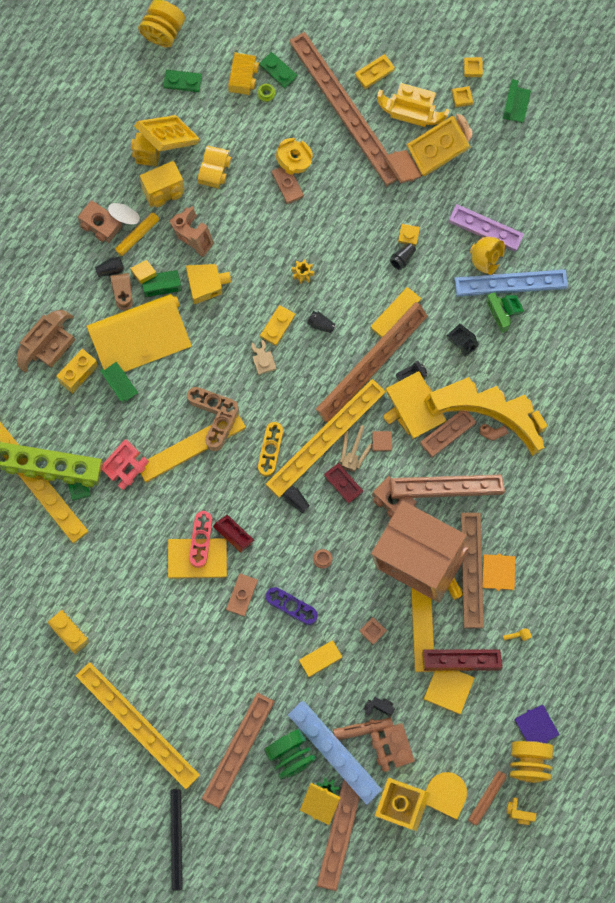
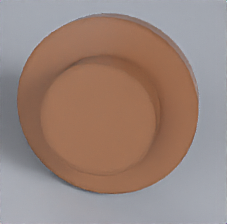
[313,549,332,569]

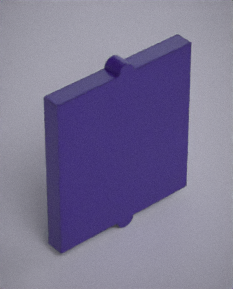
[514,705,560,743]

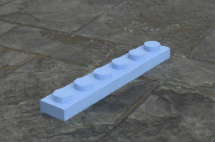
[288,701,383,805]

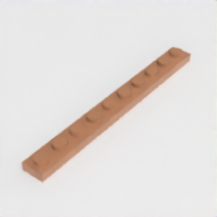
[289,32,398,187]

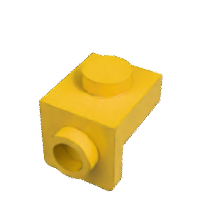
[507,797,537,826]

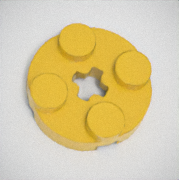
[275,138,313,175]

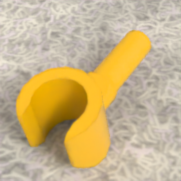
[503,628,532,642]

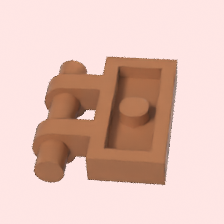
[370,723,415,772]

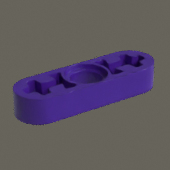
[266,587,317,625]

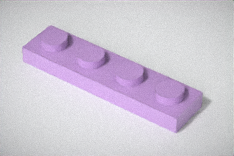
[448,204,524,252]

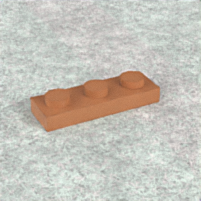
[420,411,476,458]

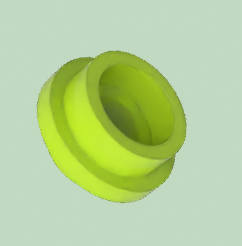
[257,84,275,102]

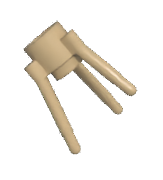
[340,425,373,472]

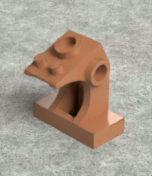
[169,206,214,257]

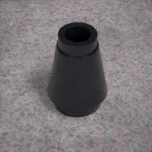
[390,243,416,270]
[95,256,124,277]
[307,310,336,334]
[282,485,310,513]

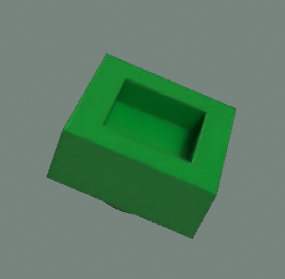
[501,295,524,316]
[68,482,91,501]

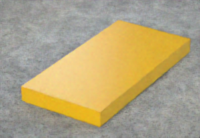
[134,115,200,152]

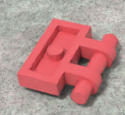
[102,439,149,490]

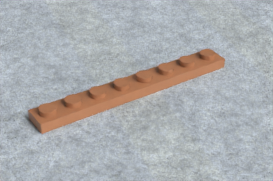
[316,302,428,423]

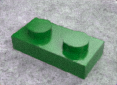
[259,52,298,89]
[163,69,202,93]

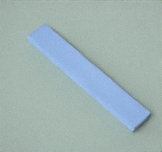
[454,270,568,297]

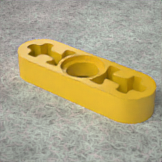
[258,422,283,477]

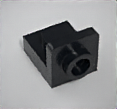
[446,324,479,357]

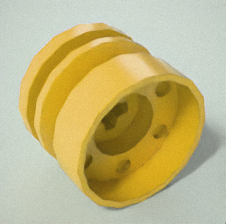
[138,0,186,48]
[509,741,554,783]

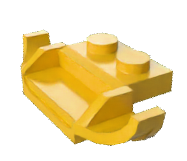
[377,83,449,127]

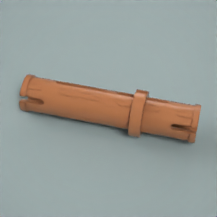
[333,717,393,740]

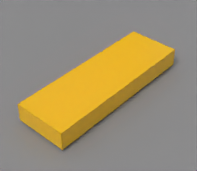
[370,287,421,338]

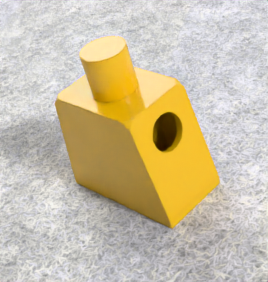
[186,264,231,304]

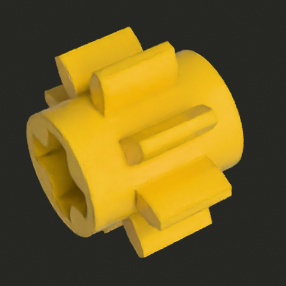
[291,259,314,284]

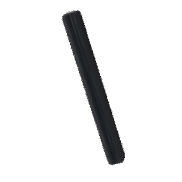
[170,789,183,891]

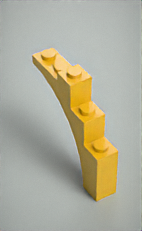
[425,377,545,456]

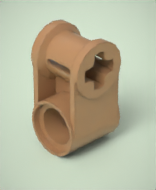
[110,273,133,311]

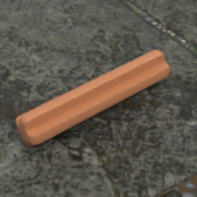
[468,771,507,826]

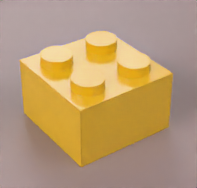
[140,161,184,208]
[375,777,430,831]

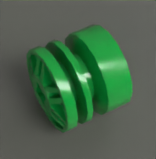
[264,729,317,780]

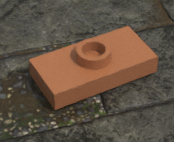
[272,167,304,204]
[226,573,258,617]

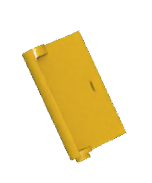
[86,294,192,372]

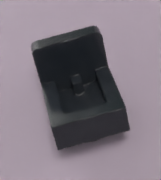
[395,360,427,381]
[363,697,395,718]

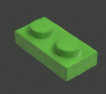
[486,292,511,333]

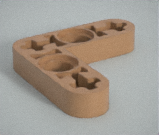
[187,387,239,451]

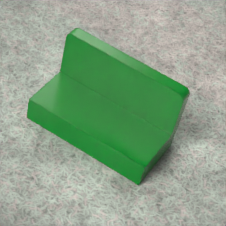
[502,79,531,123]
[142,270,182,298]
[100,362,139,404]

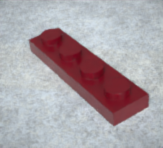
[422,649,503,671]

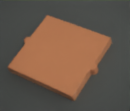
[384,150,422,183]

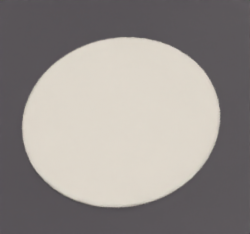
[108,203,140,224]

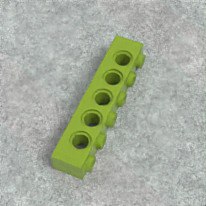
[0,442,103,487]

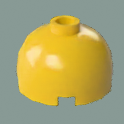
[470,236,505,275]

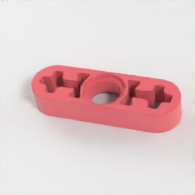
[189,511,212,568]

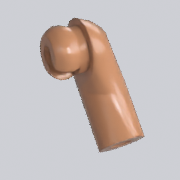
[480,424,509,441]

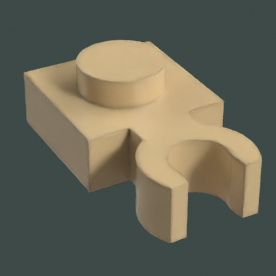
[251,340,276,376]

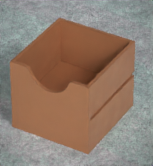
[371,500,469,603]

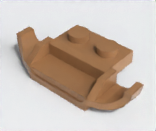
[17,310,75,373]

